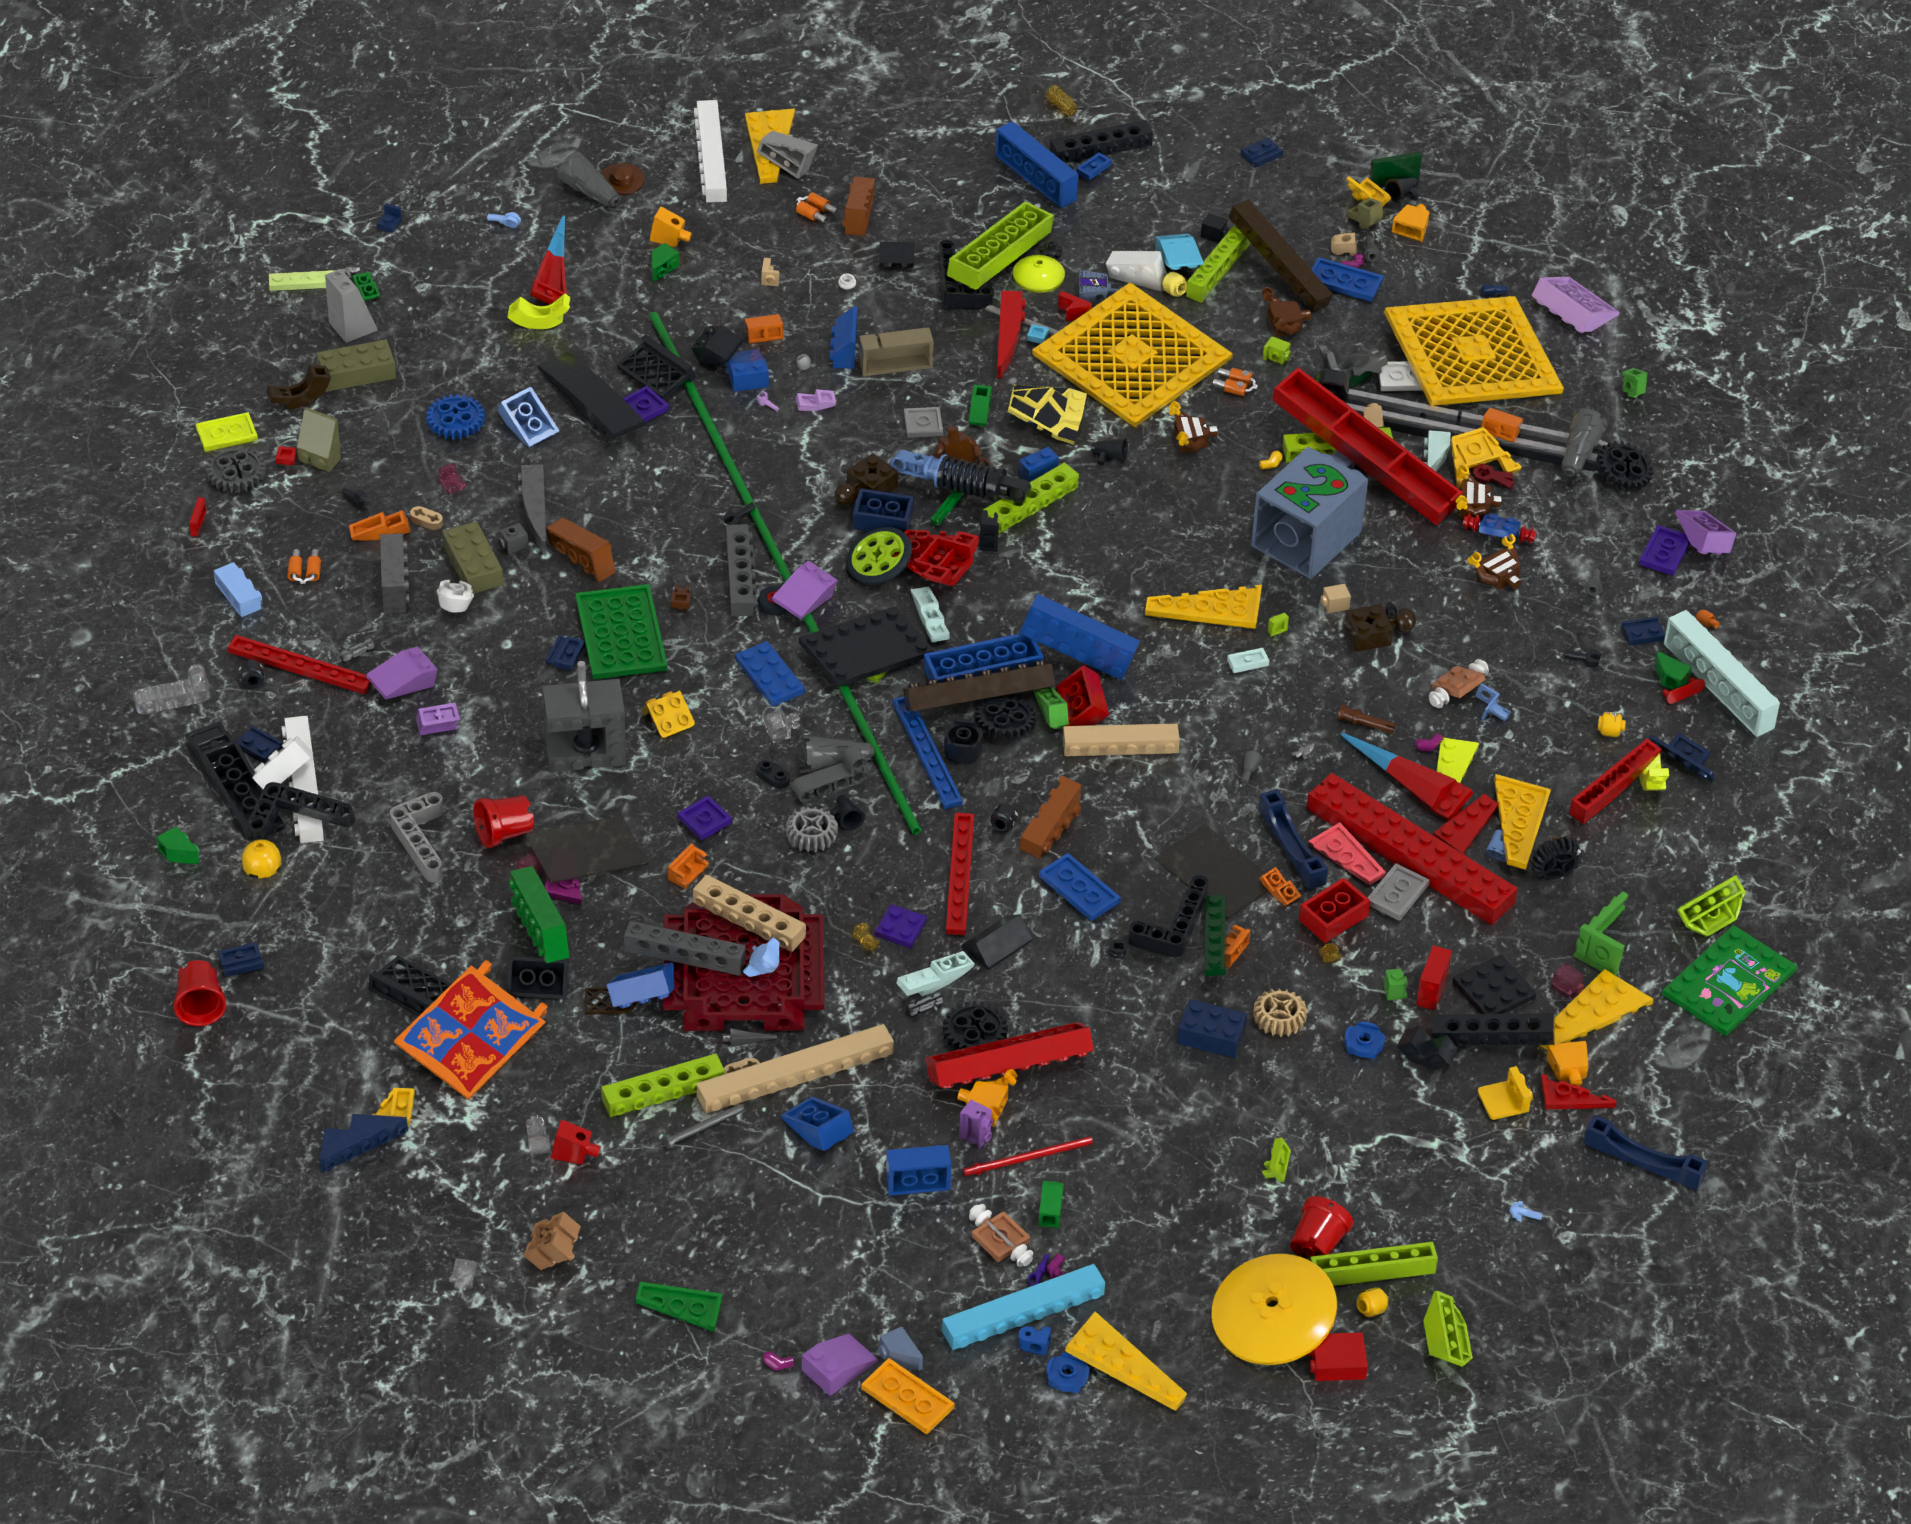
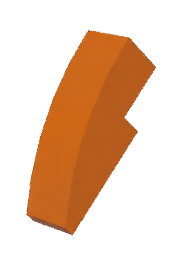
[349,510,411,541]

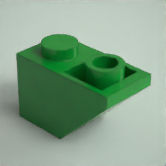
[652,243,679,282]
[969,384,992,426]
[1655,652,1692,690]
[157,826,200,864]
[1038,1181,1064,1228]

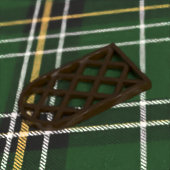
[585,987,638,1015]

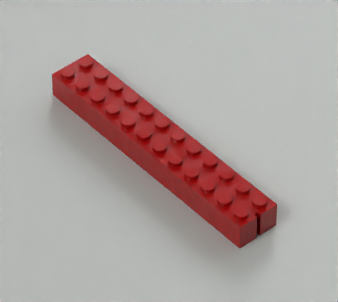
[1272,367,1463,526]
[1306,773,1518,925]

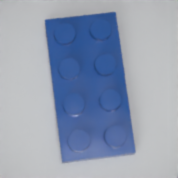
[1311,257,1384,302]
[735,641,805,707]
[1039,853,1121,922]

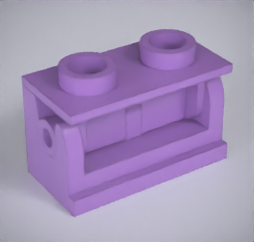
[416,703,460,736]
[959,1100,993,1149]

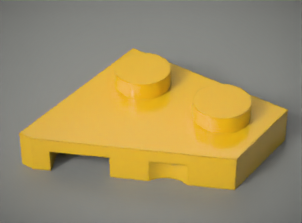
[372,1088,415,1126]

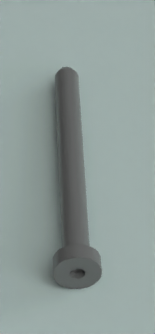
[663,1104,744,1149]

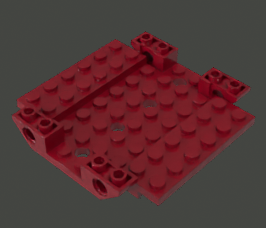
[663,894,824,1031]

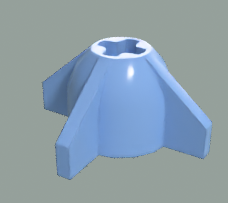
[743,937,779,977]

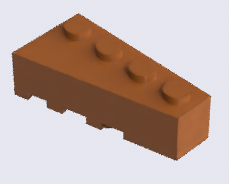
[842,177,875,236]
[546,517,616,583]
[1020,775,1081,859]

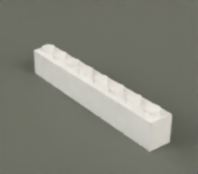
[694,100,727,203]
[281,716,324,843]

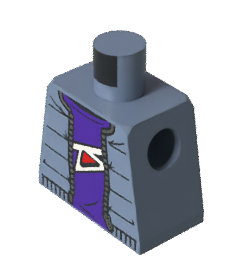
[1079,270,1118,305]

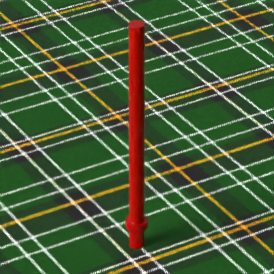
[963,1136,1093,1176]

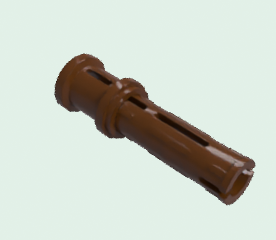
[1337,704,1396,734]

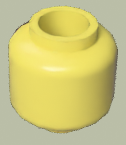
[1162,271,1187,297]

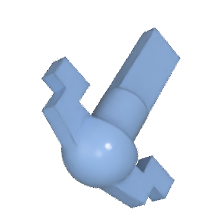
[1510,1201,1542,1221]

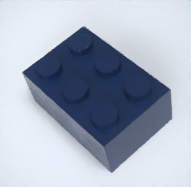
[853,489,914,532]
[1177,999,1247,1058]

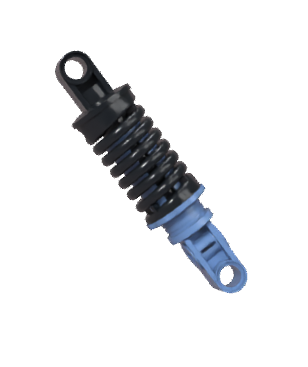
[890,450,1031,502]

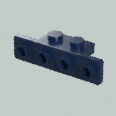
[1649,733,1715,781]

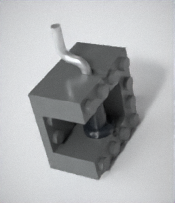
[542,661,626,772]

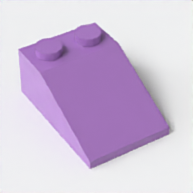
[1675,510,1736,555]
[771,561,838,619]
[366,647,437,699]
[802,1334,878,1396]

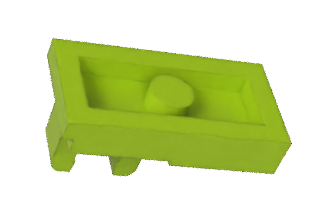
[1262,1137,1291,1182]

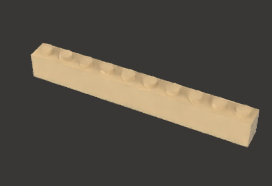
[697,1024,894,1114]

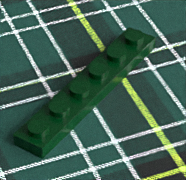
[1205,894,1226,976]

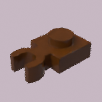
[670,585,691,610]

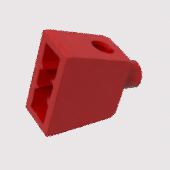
[551,1120,601,1164]

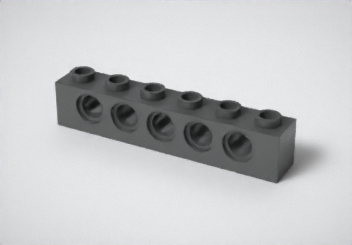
[726,524,757,616]
[624,921,746,976]

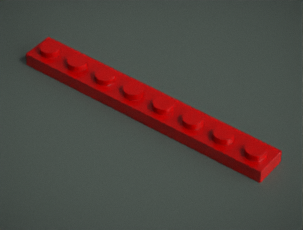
[227,635,372,695]
[946,813,974,935]

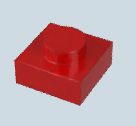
[275,446,297,465]

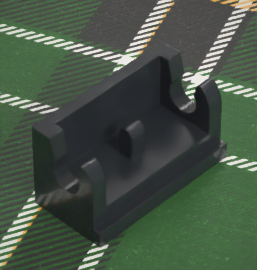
[979,510,999,552]

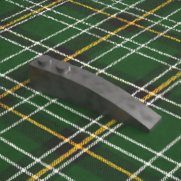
[518,465,547,554]

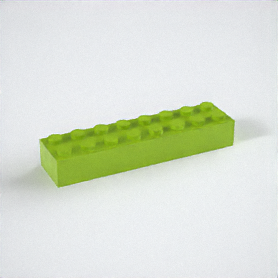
[947,201,1054,290]

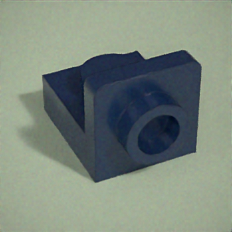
[377,203,402,233]

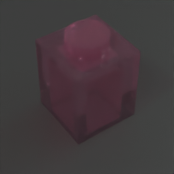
[1551,963,1584,999]

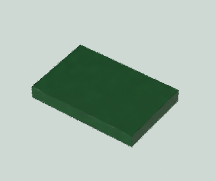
[1370,152,1422,188]

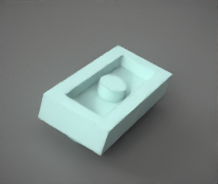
[1227,648,1269,673]

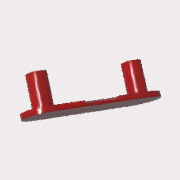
[1662,678,1705,704]

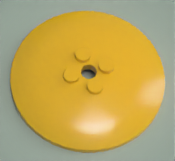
[1212,1254,1337,1365]

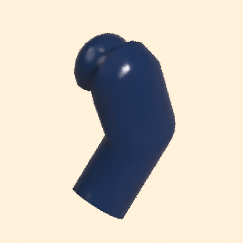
[1481,284,1508,296]

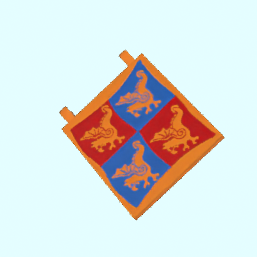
[394,960,548,1100]

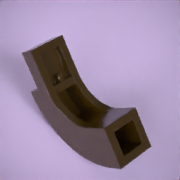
[266,365,331,409]

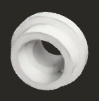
[838,274,856,290]

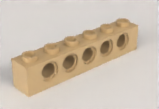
[693,874,806,952]

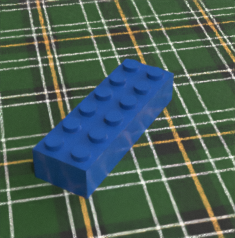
[995,121,1078,208]
[1020,594,1140,680]
[923,633,1043,682]

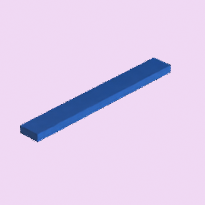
[892,697,963,810]

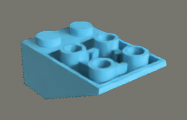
[1155,234,1203,270]

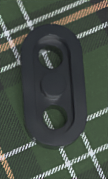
[756,760,790,789]

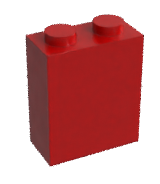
[1416,945,1452,1010]
[1308,1332,1368,1381]

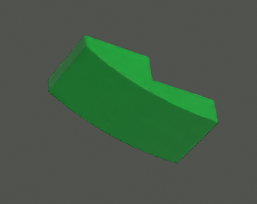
[352,272,380,301]

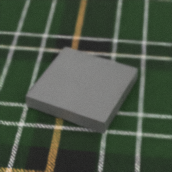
[904,407,943,438]

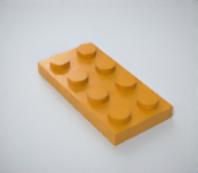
[861,1358,955,1434]

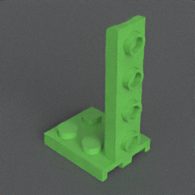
[1573,892,1628,976]

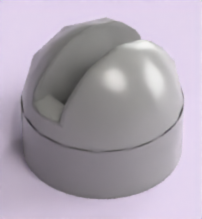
[796,354,811,370]

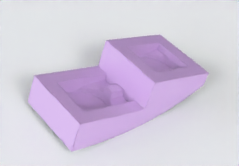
[796,389,836,411]

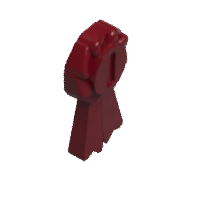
[1472,464,1514,490]

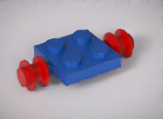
[1463,513,1537,545]

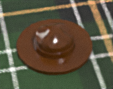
[600,163,645,195]

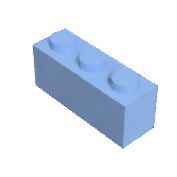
[214,562,262,617]

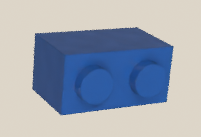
[1018,447,1059,483]

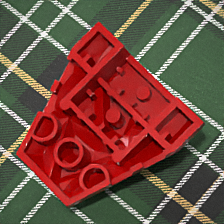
[892,530,979,586]

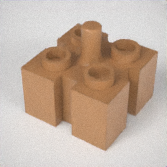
[523,1212,581,1270]

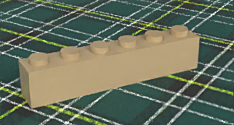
[1063,724,1180,756]

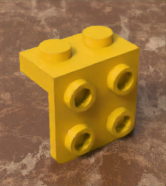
[1346,176,1391,207]
[641,691,695,738]
[1478,1066,1533,1120]

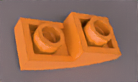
[1259,867,1301,906]

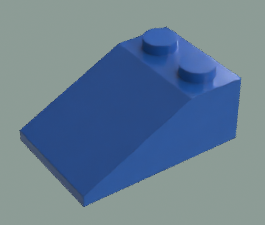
[725,349,769,392]
[781,1097,854,1151]

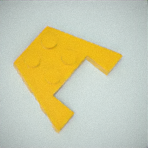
[1450,427,1522,489]

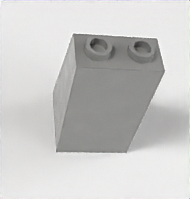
[325,269,377,343]

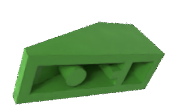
[1034,687,1069,729]

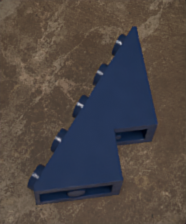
[320,1114,409,1172]

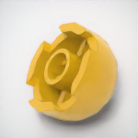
[242,839,282,878]

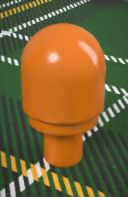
[1696,610,1720,629]

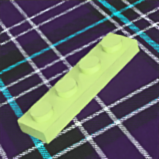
[269,270,336,291]

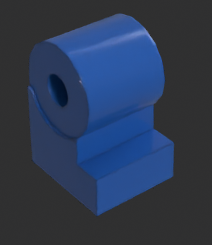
[1019,1326,1051,1356]

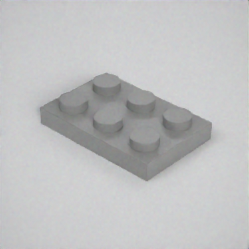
[1368,864,1430,921]

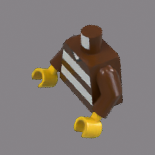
[1169,401,1218,453]
[1456,464,1501,518]
[1468,534,1521,589]

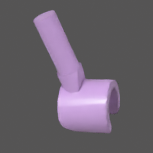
[757,391,779,412]

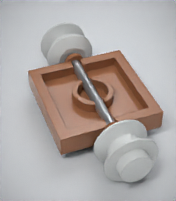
[1429,659,1489,708]
[969,1204,1033,1267]

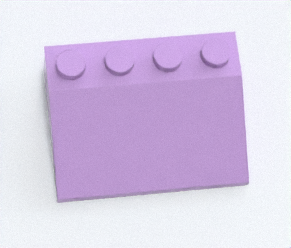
[1531,277,1620,333]

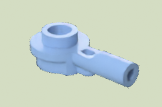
[487,212,521,228]

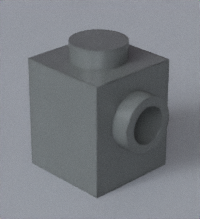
[498,523,528,555]

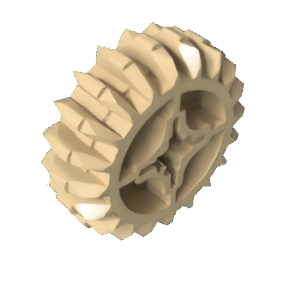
[1253,988,1307,1037]

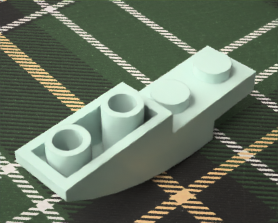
[897,951,974,996]

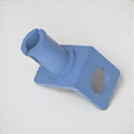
[1475,683,1511,722]

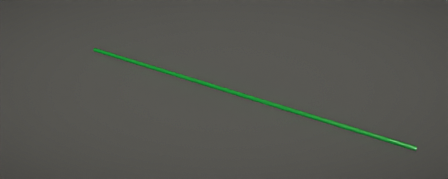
[650,312,921,835]

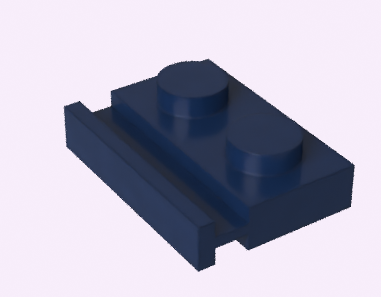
[1241,138,1283,168]
[1621,617,1665,646]
[546,634,585,671]
[237,726,283,763]
[218,942,264,977]

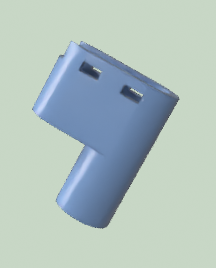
[1485,830,1506,862]

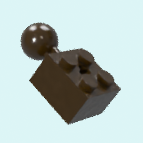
[834,453,898,506]
[1344,604,1416,652]

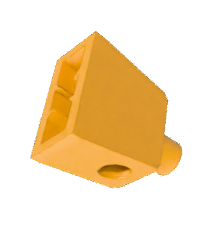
[1392,204,1429,241]
[649,207,692,247]
[1546,1041,1588,1086]

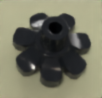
[1040,240,1062,259]

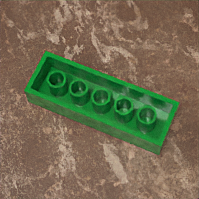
[508,866,570,964]

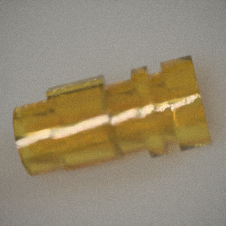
[1045,85,1078,116]

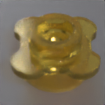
[1319,943,1342,963]

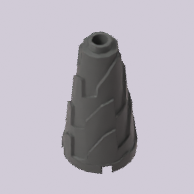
[558,151,620,207]
[1562,408,1608,477]
[797,735,874,774]

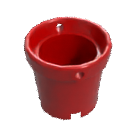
[473,795,534,848]
[173,960,227,1027]
[1290,1196,1354,1258]

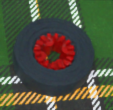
[758,585,787,615]

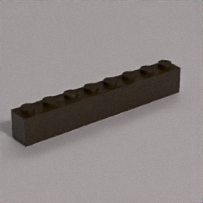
[1228,199,1333,313]
[903,660,1055,711]

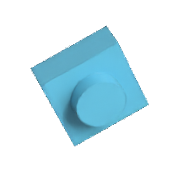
[1027,324,1049,344]

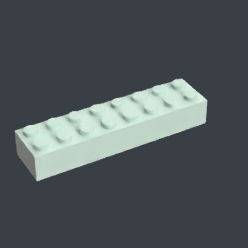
[1664,610,1780,737]

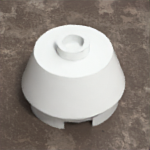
[437,580,474,612]

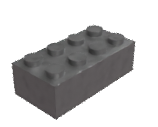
[380,533,410,613]

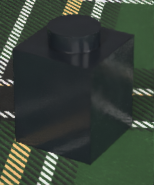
[1201,213,1229,243]

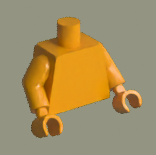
[957,1069,1018,1127]

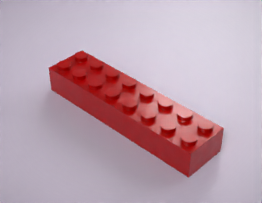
[925,1022,1094,1089]

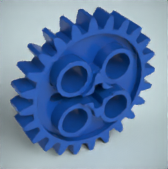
[426,394,485,440]

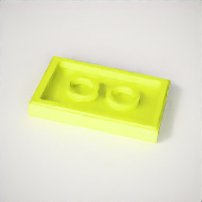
[196,412,258,452]

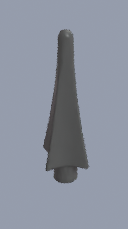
[722,1028,777,1048]

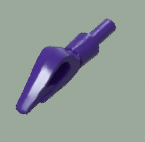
[1027,1254,1049,1287]

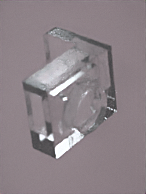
[449,1258,477,1290]

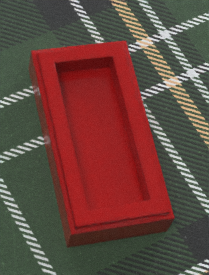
[189,497,206,536]

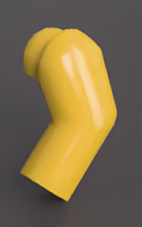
[1259,451,1282,469]

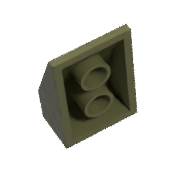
[297,407,341,472]

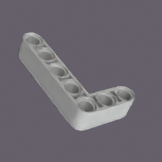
[390,792,443,883]

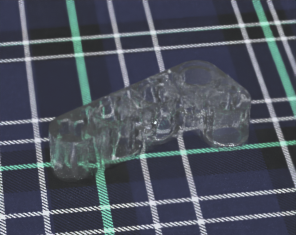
[133,664,210,714]

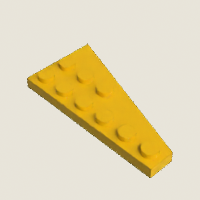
[745,109,795,184]
[1145,585,1262,629]
[1494,774,1551,870]
[1540,969,1653,1050]
[1065,1312,1187,1411]

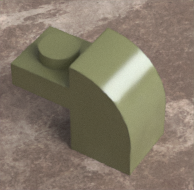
[1347,198,1383,229]

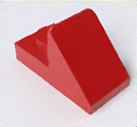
[1058,291,1092,322]

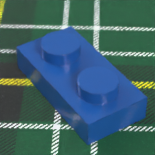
[1076,152,1112,181]

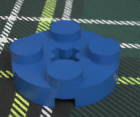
[1344,1022,1385,1059]
[1046,1352,1089,1393]

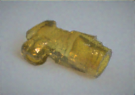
[853,922,879,951]

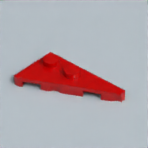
[1540,1074,1617,1110]

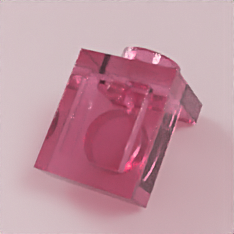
[438,462,466,494]
[516,853,546,875]

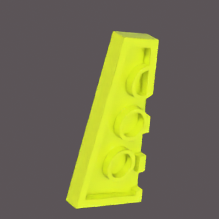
[1437,738,1479,784]

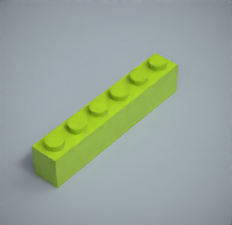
[1310,1242,1438,1286]

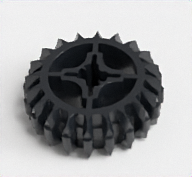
[1529,836,1582,881]

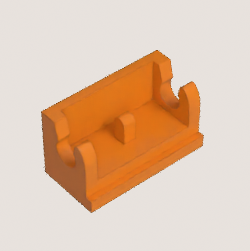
[745,314,784,344]
[1481,408,1523,442]
[668,843,709,889]
[1226,925,1251,968]

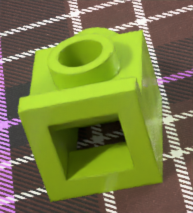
[1263,336,1292,364]

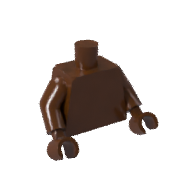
[1262,287,1311,337]
[932,426,990,466]

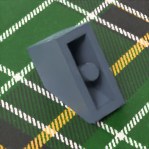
[878,1327,923,1371]

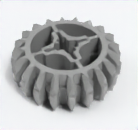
[786,806,838,853]

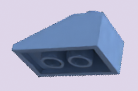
[497,387,559,448]

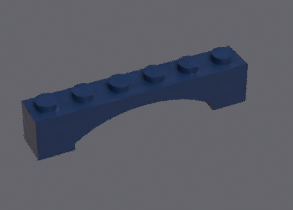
[1259,789,1328,890]
[1584,1115,1708,1190]

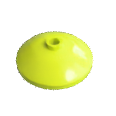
[1013,255,1065,293]

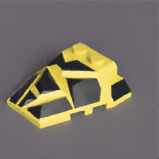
[1008,384,1087,445]

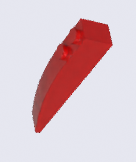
[997,291,1026,379]
[1569,738,1662,825]

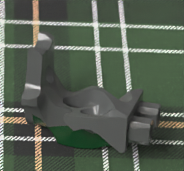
[1318,344,1388,387]

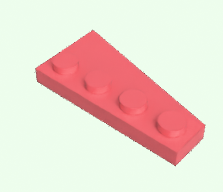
[1308,822,1386,886]

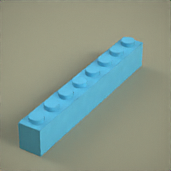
[942,1264,1105,1350]

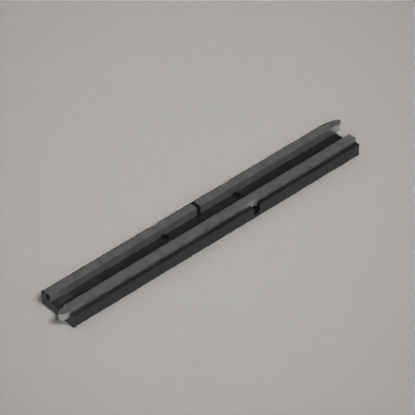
[1346,389,1608,472]

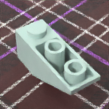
[1423,430,1451,471]

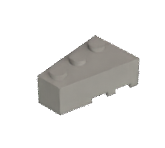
[757,131,818,179]

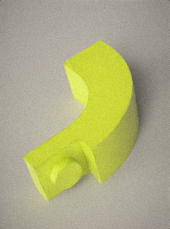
[507,294,570,329]
[1639,753,1669,791]

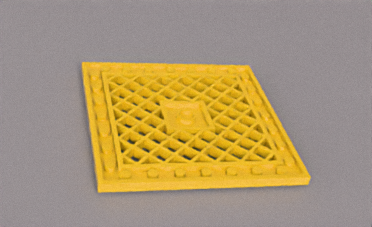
[1032,282,1233,427]
[1384,296,1564,406]

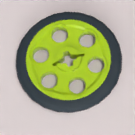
[846,527,912,585]

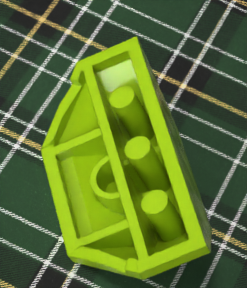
[1676,875,1746,937]
[1423,1291,1473,1367]

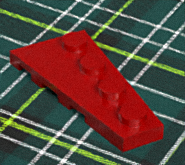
[1433,794,1498,855]

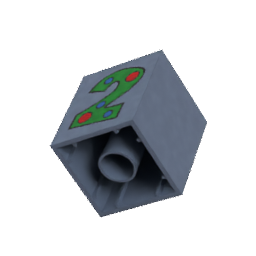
[1251,447,1368,579]

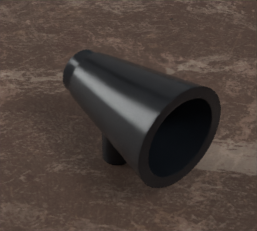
[1385,177,1420,201]
[1091,437,1128,465]
[829,795,865,830]

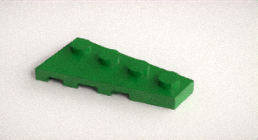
[636,1282,723,1332]

